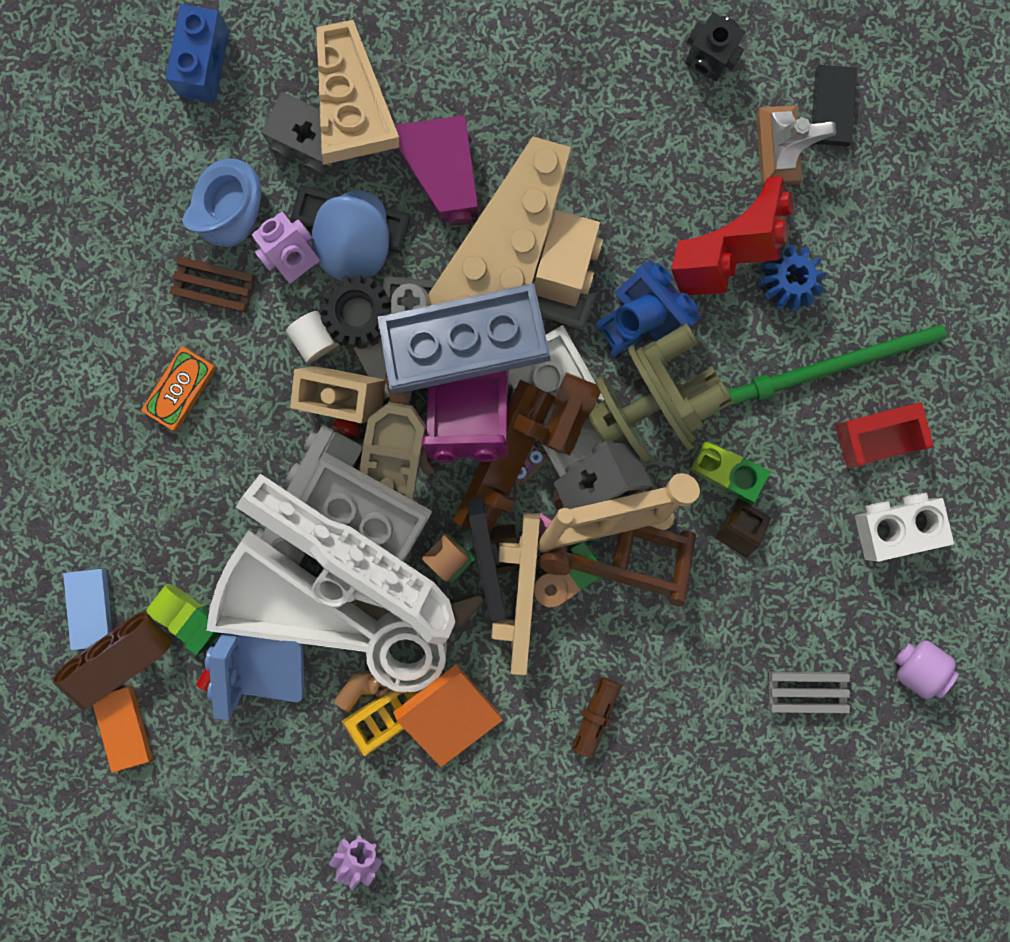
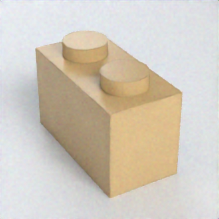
[534,209,603,307]
[290,366,386,423]

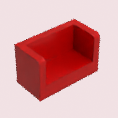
[835,402,934,468]

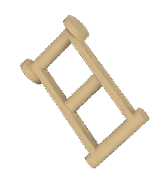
[538,473,700,553]

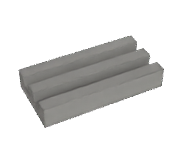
[769,671,850,713]

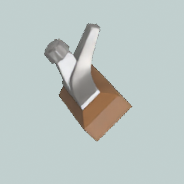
[756,105,836,187]

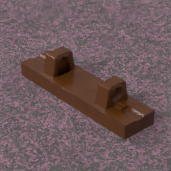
[453,380,555,533]

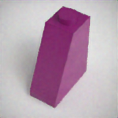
[395,115,479,225]

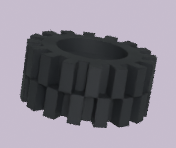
[319,274,391,349]

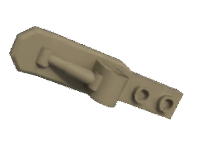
[351,402,426,621]

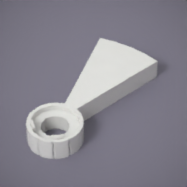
[206,530,447,692]

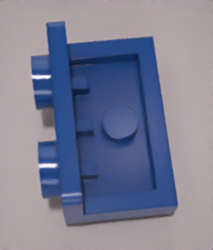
[614,260,701,341]

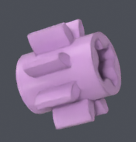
[329,835,382,890]

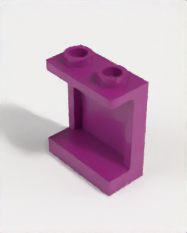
[422,370,509,463]

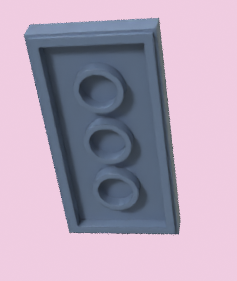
[378,283,551,395]

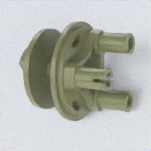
[589,323,734,463]

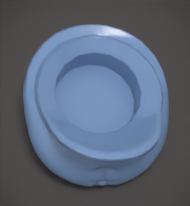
[182,158,261,247]
[311,190,389,281]

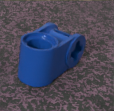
[594,294,667,358]

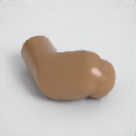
[334,670,389,712]

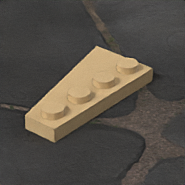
[316,20,399,165]

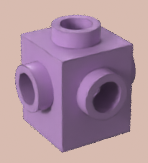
[251,211,320,284]

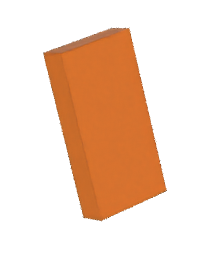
[93,685,153,773]

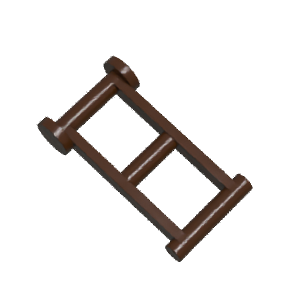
[540,494,696,607]

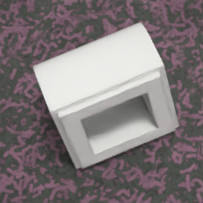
[286,311,340,365]

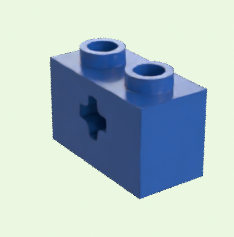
[165,4,230,103]

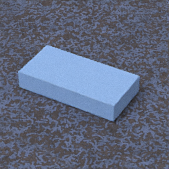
[63,568,113,650]

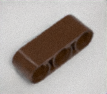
[52,612,172,709]

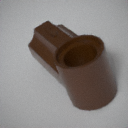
[539,372,601,456]

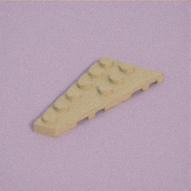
[428,137,572,305]

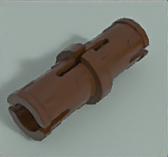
[571,676,623,759]

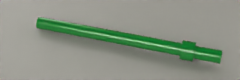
[728,325,947,406]

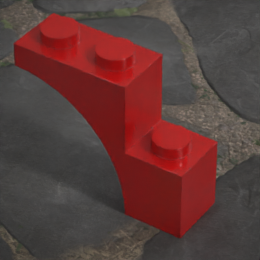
[671,176,794,295]

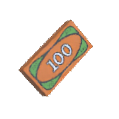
[141,346,217,432]

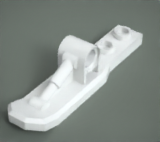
[236,474,455,644]

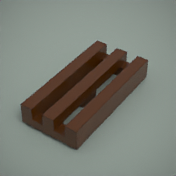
[169,256,256,313]

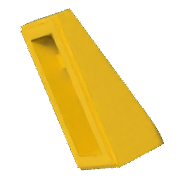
[341,690,418,756]

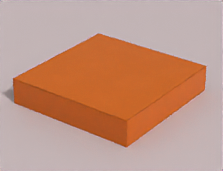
[394,664,503,767]

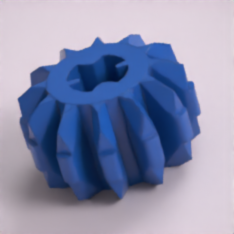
[758,245,827,312]

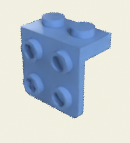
[205,633,304,721]

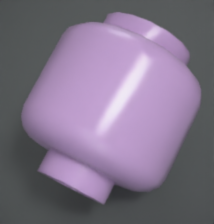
[895,640,959,699]

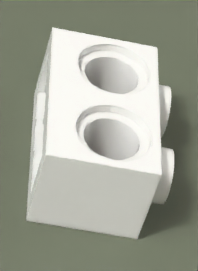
[854,493,954,562]

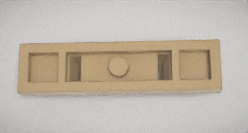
[491,512,540,675]

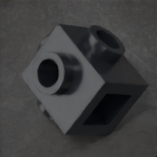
[685,12,746,82]

